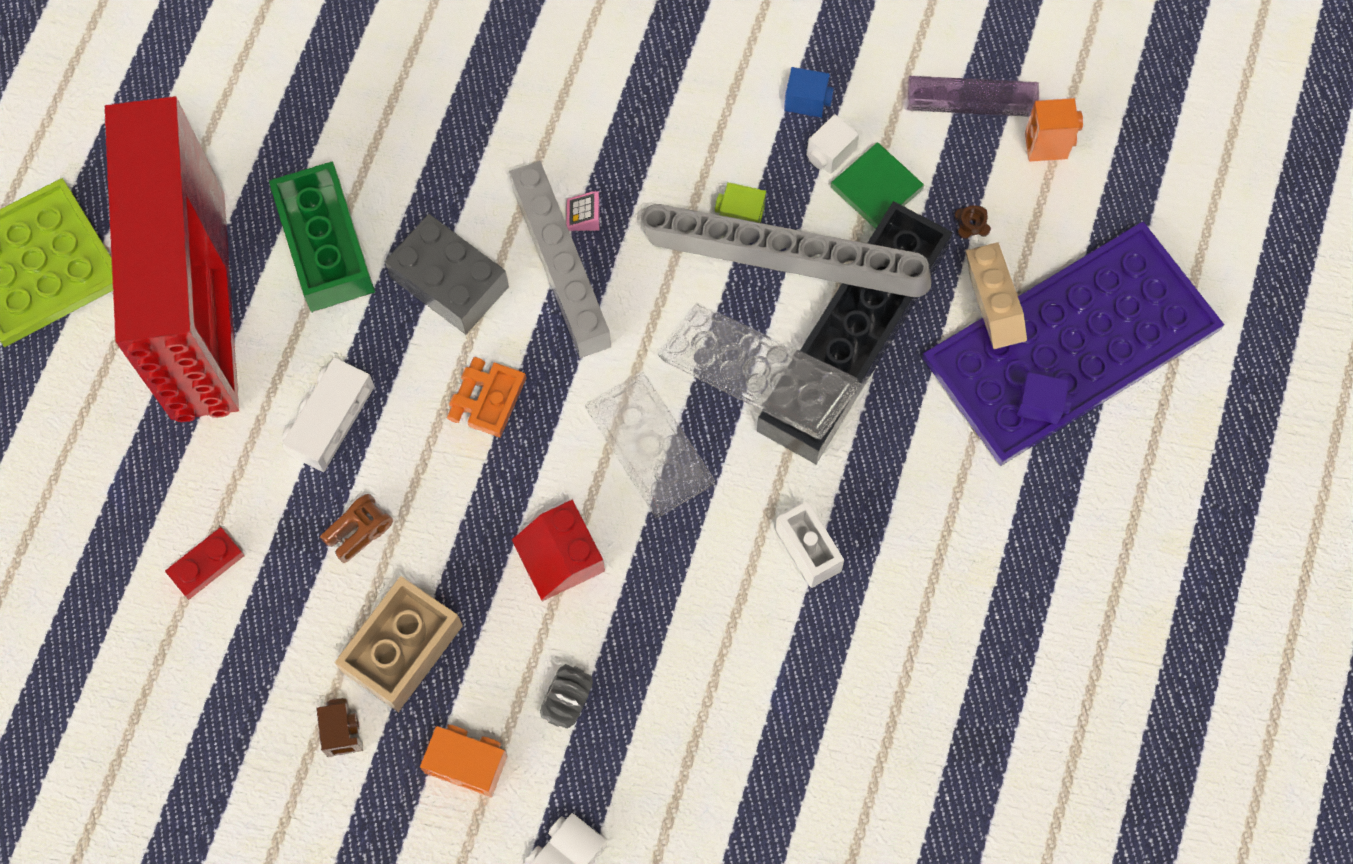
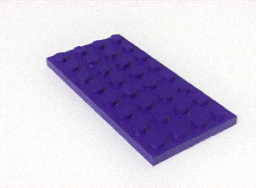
[922,221,1225,466]

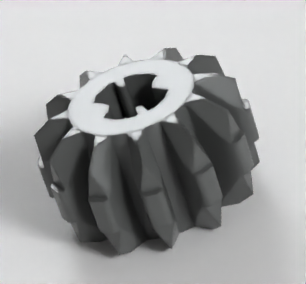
[540,664,593,729]

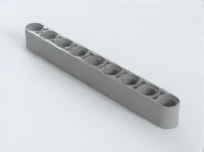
[641,204,932,297]

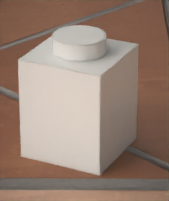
[807,114,859,175]

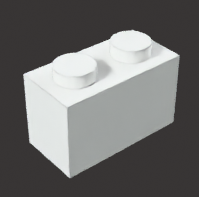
[776,501,844,588]

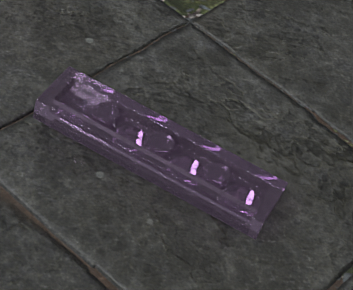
[907,76,1039,117]

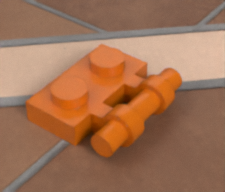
[447,357,526,438]

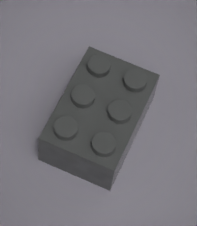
[385,214,509,335]

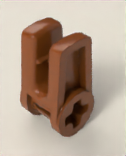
[320,494,393,563]

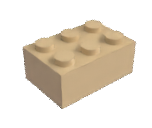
[334,576,463,712]

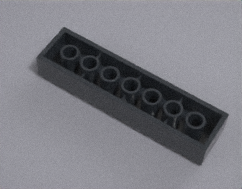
[757,201,953,465]

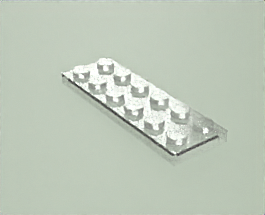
[657,302,860,440]

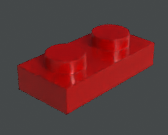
[165,527,245,600]

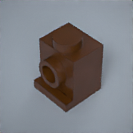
[316,698,363,757]

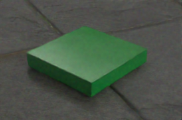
[831,142,924,229]

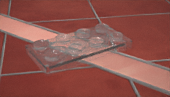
[585,371,715,519]

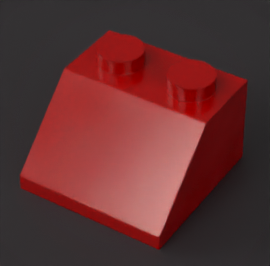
[512,499,605,602]

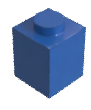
[784,67,834,118]

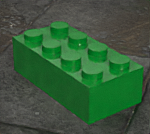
[269,161,375,312]

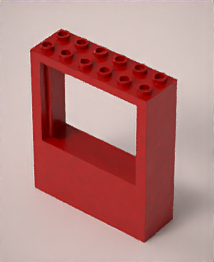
[104,96,239,422]

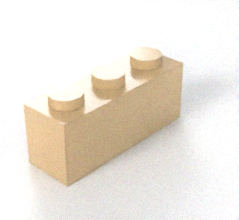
[965,242,1027,349]

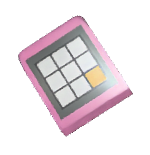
[566,191,600,231]

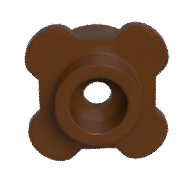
[955,205,991,239]

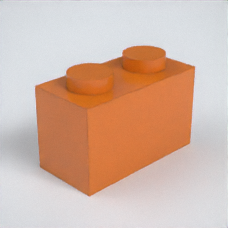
[1025,98,1083,162]
[420,724,508,798]

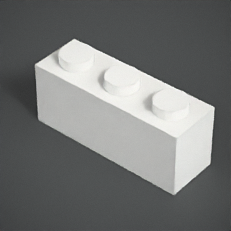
[282,357,375,472]

